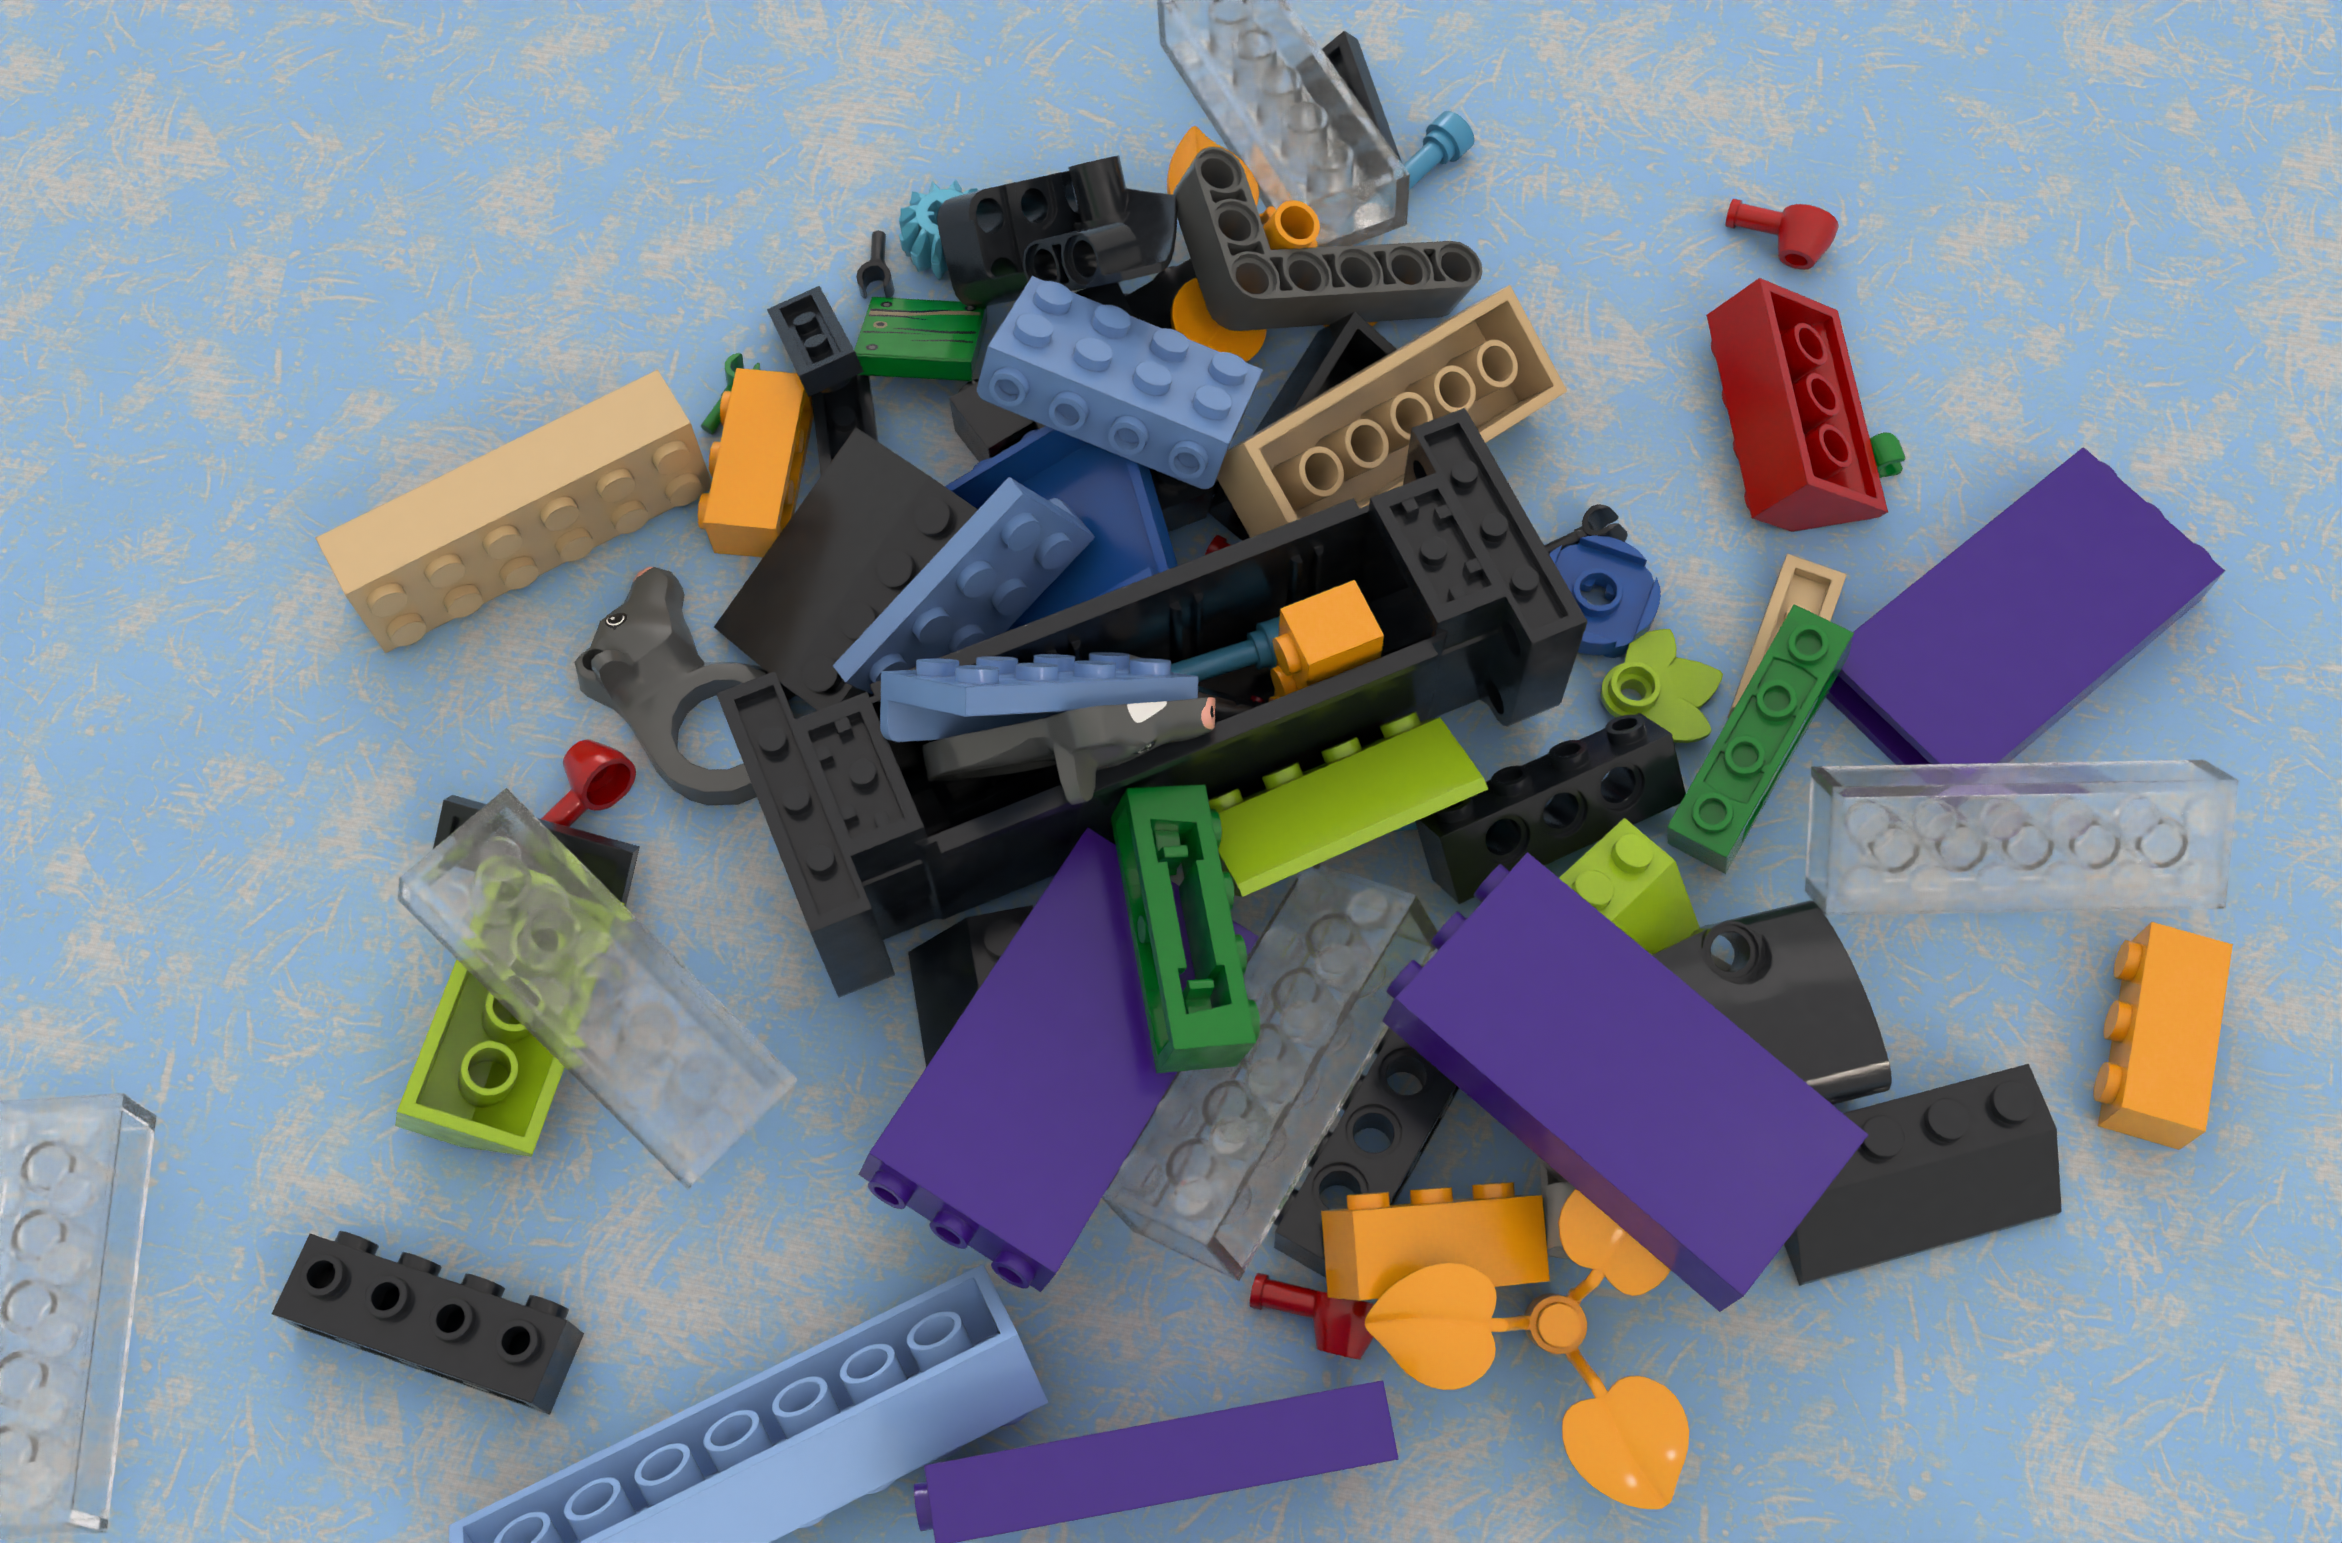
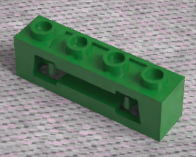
[1667,604,1854,874]
[1111,785,1260,1073]

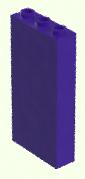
[1826,447,2225,814]
[858,827,1259,1292]
[1382,852,1869,1312]
[914,1380,1399,1543]

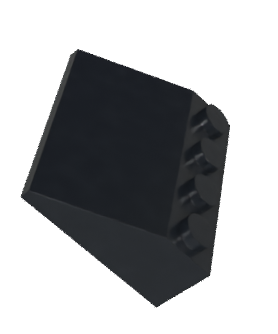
[714,428,978,711]

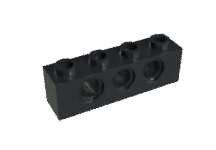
[1415,713,1686,904]
[1270,1023,1460,1278]

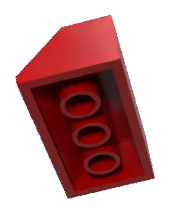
[1706,278,1888,532]

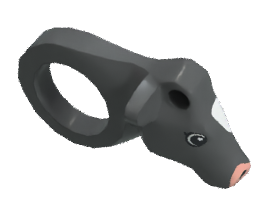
[574,567,796,806]
[922,697,1215,805]

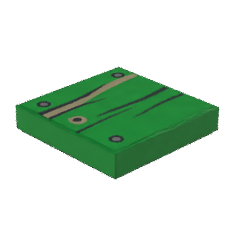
[854,297,987,381]

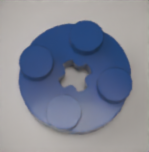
[1549,535,1661,658]

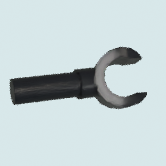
[856,230,895,299]
[1544,504,1628,554]

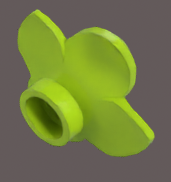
[1600,629,1723,743]

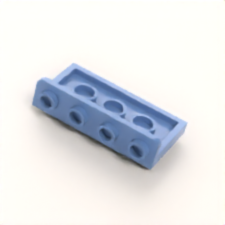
[977,276,1263,489]
[833,477,1095,694]
[880,652,1198,742]

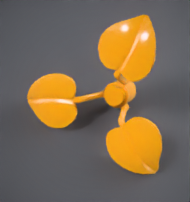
[1167,126,1378,363]
[1365,1188,1689,1509]

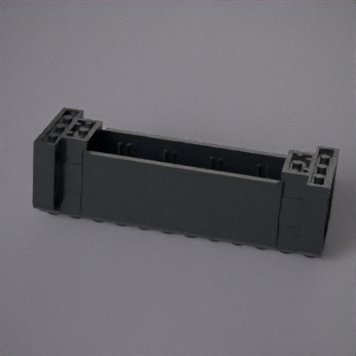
[716,408,1588,998]

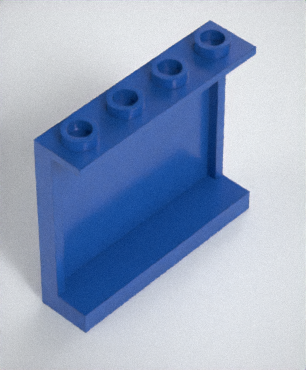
[945,426,1178,632]

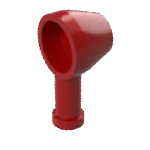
[1725,198,1839,270]
[541,739,636,827]
[1250,1273,1374,1360]

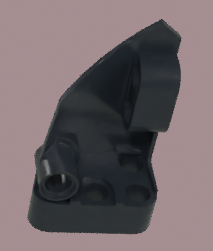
[937,155,1177,308]
[1652,900,1892,1105]

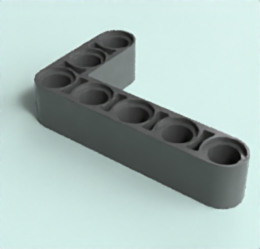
[1173,147,1483,331]

